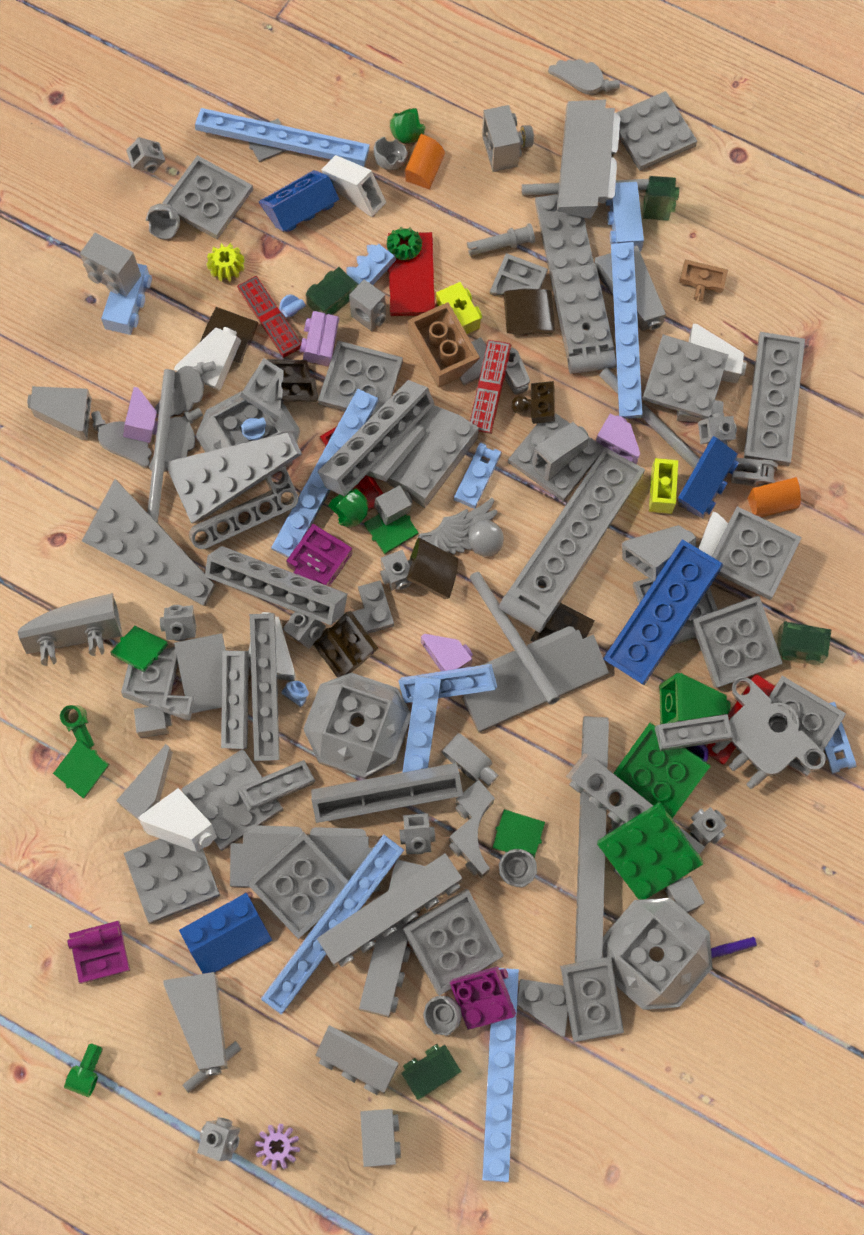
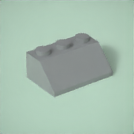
[316,1025,399,1095]

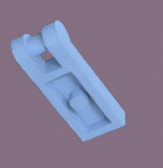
[454,443,502,509]
[824,702,856,774]

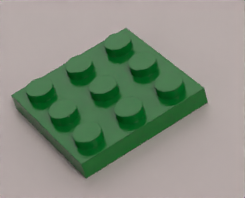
[613,722,711,819]
[597,802,703,900]

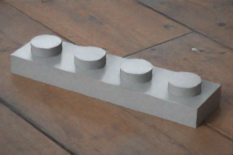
[221,651,249,749]

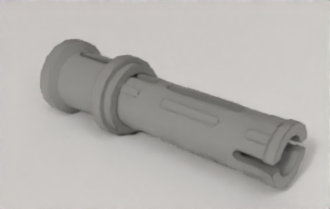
[467,223,535,257]

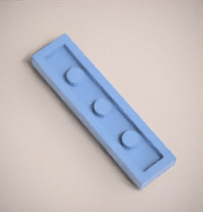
[398,664,497,703]
[402,675,441,773]

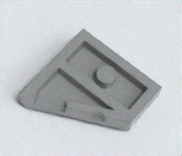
[490,253,547,296]
[240,358,283,421]
[517,979,568,1037]

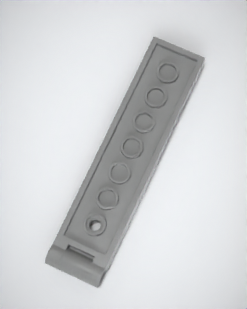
[535,194,616,374]
[498,447,645,633]

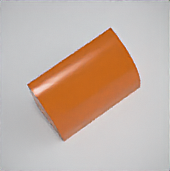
[405,134,445,190]
[747,477,801,518]

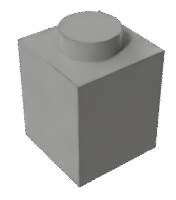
[374,485,412,525]
[134,707,172,738]
[665,876,704,913]

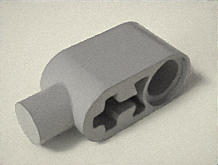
[442,733,499,786]

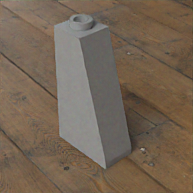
[594,246,666,331]
[163,972,228,1076]

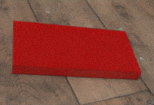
[388,232,435,316]

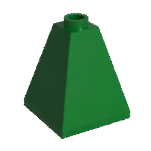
[659,673,731,725]

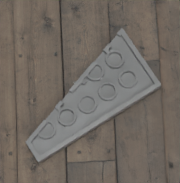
[165,433,302,524]
[82,479,216,606]

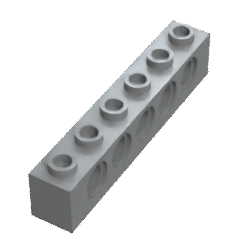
[317,380,434,496]
[205,546,347,625]
[566,753,705,855]

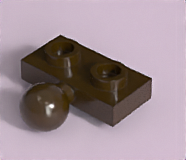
[511,381,555,424]

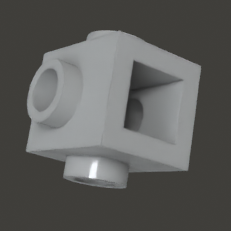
[126,137,165,173]
[698,413,737,445]
[380,550,412,591]
[160,605,196,641]
[283,612,326,649]
[688,807,727,847]
[399,813,435,854]
[197,1117,241,1162]

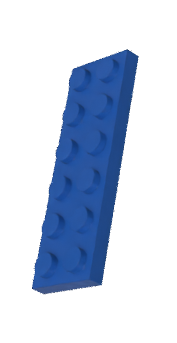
[603,539,724,685]

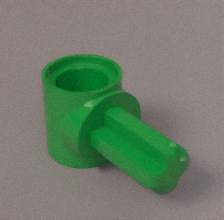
[60,705,94,748]
[64,1043,103,1098]

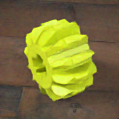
[207,243,245,282]

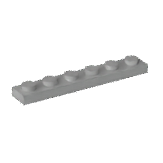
[249,613,280,761]

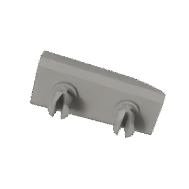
[18,593,122,666]

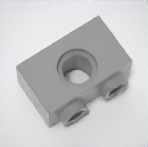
[349,279,386,331]

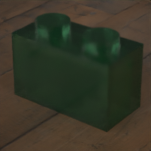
[643,176,679,221]
[305,267,357,315]
[777,621,831,665]
[401,1043,462,1101]

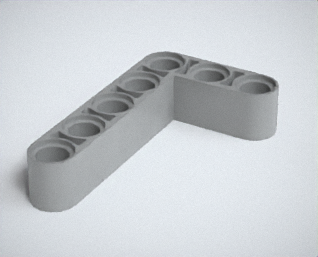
[189,466,298,549]

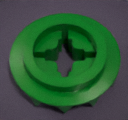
[387,226,422,260]

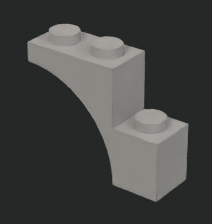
[449,780,495,878]

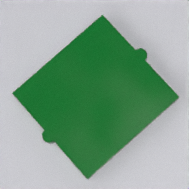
[364,514,419,555]
[110,625,168,672]
[53,740,110,799]
[492,809,545,858]

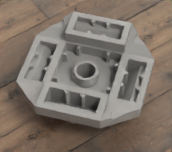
[196,391,300,483]
[303,673,411,779]
[602,898,712,1010]

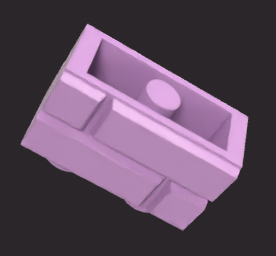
[300,311,339,366]

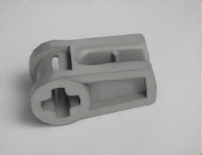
[504,348,530,395]
[731,458,778,487]

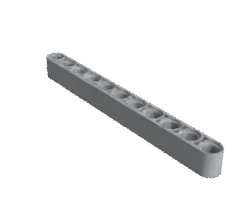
[575,716,609,963]

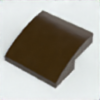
[504,289,555,336]
[200,307,259,364]
[266,359,318,402]
[406,538,458,599]
[530,603,595,642]
[313,611,379,678]

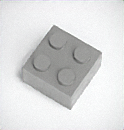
[482,105,523,172]
[80,233,141,296]
[360,1109,401,1167]

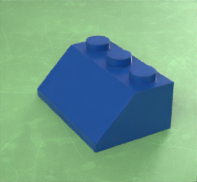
[258,170,340,232]
[678,436,739,519]
[179,892,273,974]

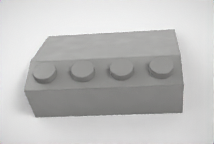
[384,405,479,508]

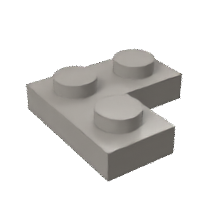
[352,580,394,634]

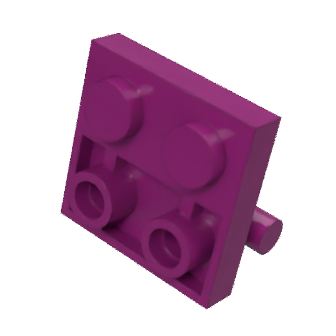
[67,921,130,984]
[449,966,516,1030]

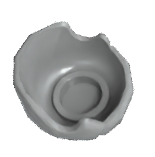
[374,137,408,170]
[146,203,180,240]
[468,519,504,557]
[499,849,537,887]
[423,996,462,1036]

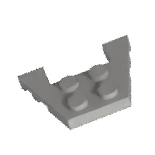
[121,647,194,720]

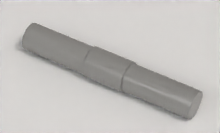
[183,1041,242,1093]

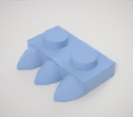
[346,244,396,285]

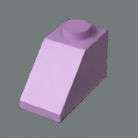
[123,387,158,443]
[596,414,640,464]
[421,634,473,671]

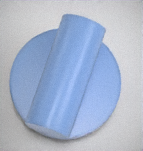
[279,294,305,318]
[241,418,266,440]
[281,681,309,707]

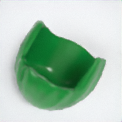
[389,108,426,144]
[328,489,368,527]

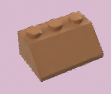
[408,302,480,388]

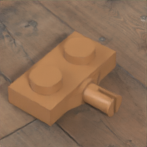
[679,259,728,301]

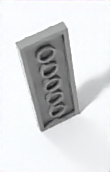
[743,332,805,466]

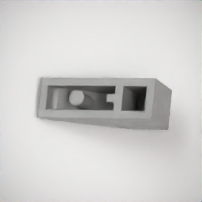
[116,744,173,821]

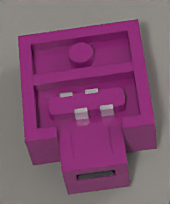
[286,524,353,587]

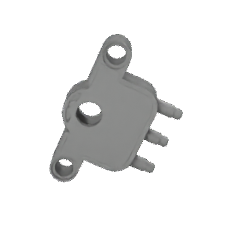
[712,677,826,789]

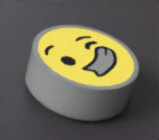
[520,125,534,148]

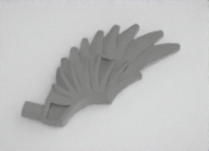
[417,498,498,555]

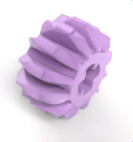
[255,1124,300,1170]

